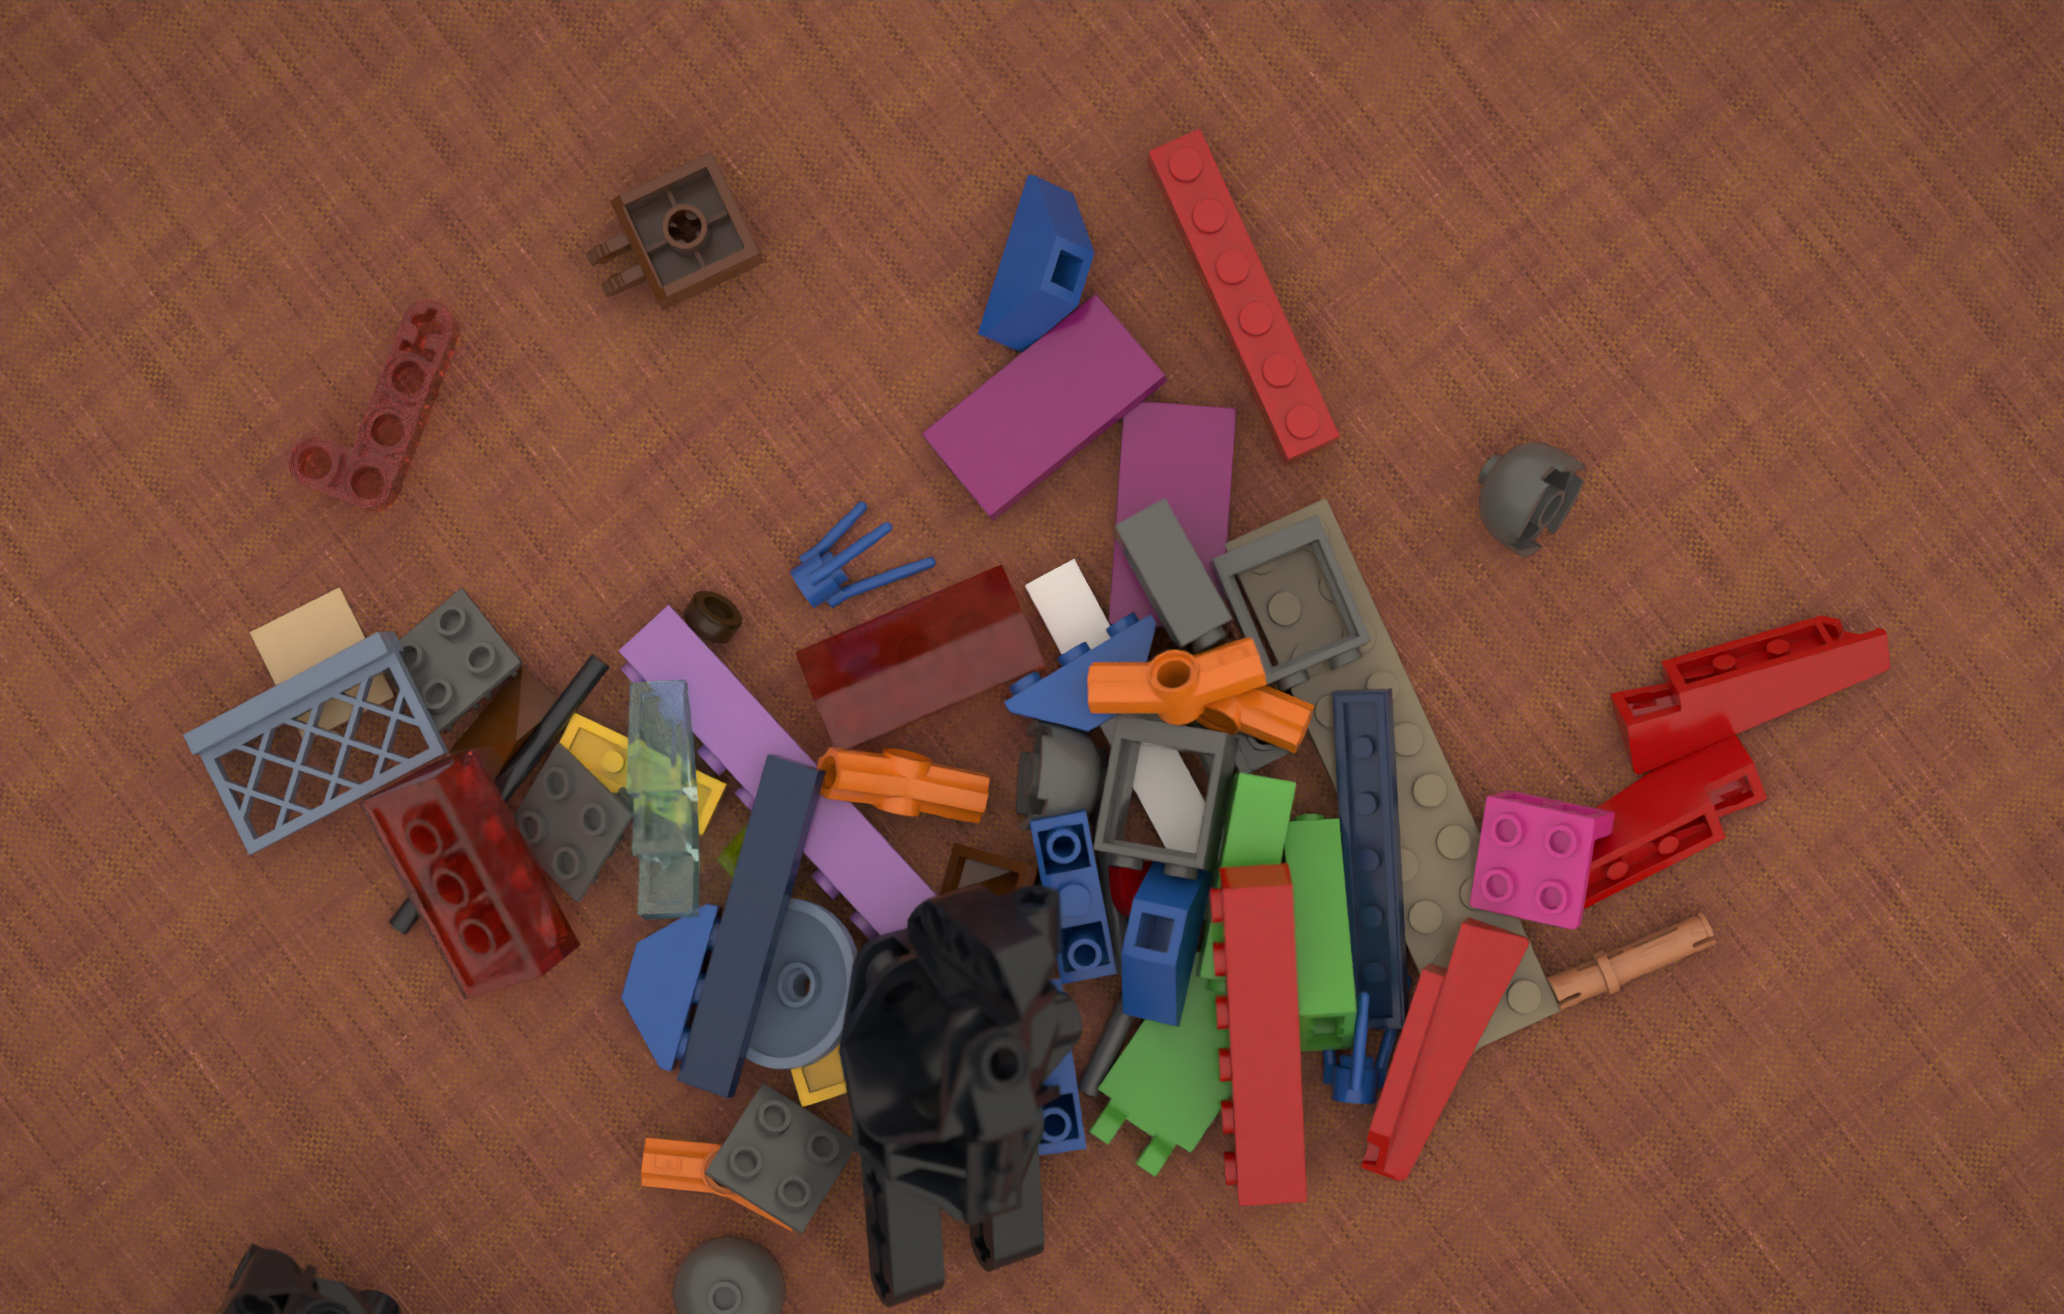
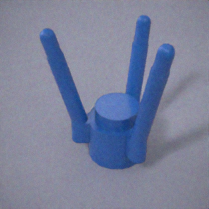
[790,501,936,609]
[1322,975,1412,1104]

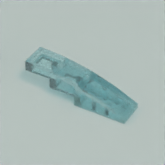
[626,680,700,920]

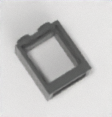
[1113,498,1232,655]
[1210,515,1371,691]
[1093,715,1239,880]

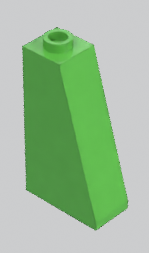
[1196,773,1296,993]
[1282,814,1357,1052]

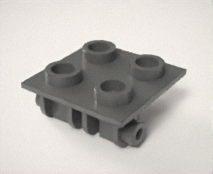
[385,588,524,733]
[505,743,639,902]
[704,1083,854,1234]

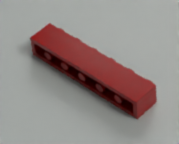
[1147,129,1340,466]
[1209,863,1307,1206]

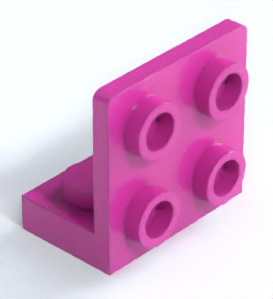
[1470,790,1615,930]

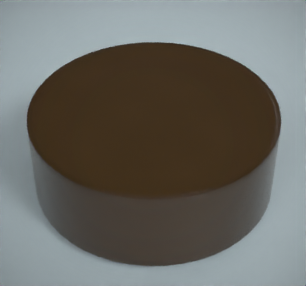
[683,591,742,644]

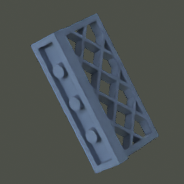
[183,631,449,855]

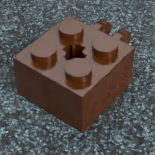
[586,152,764,310]

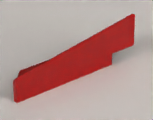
[1610,615,1890,775]
[1584,735,1767,909]
[1361,917,1529,1181]

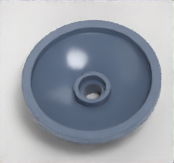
[746,899,858,1070]

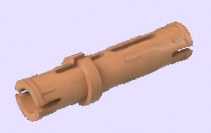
[1546,912,1716,1011]

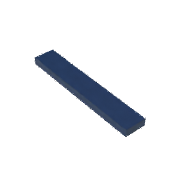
[1332,688,1409,1029]
[677,754,826,1098]

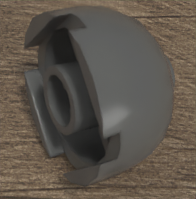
[1478,442,1585,557]
[1016,719,1108,831]
[672,1235,786,1314]

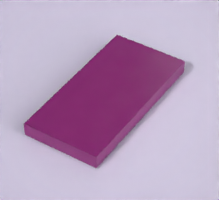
[922,294,1167,521]
[1109,402,1236,629]

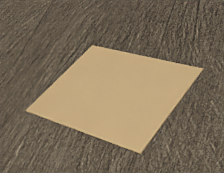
[250,587,394,739]

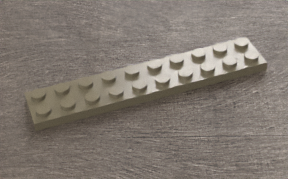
[1224,498,1560,1050]

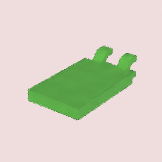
[1088,951,1231,1177]

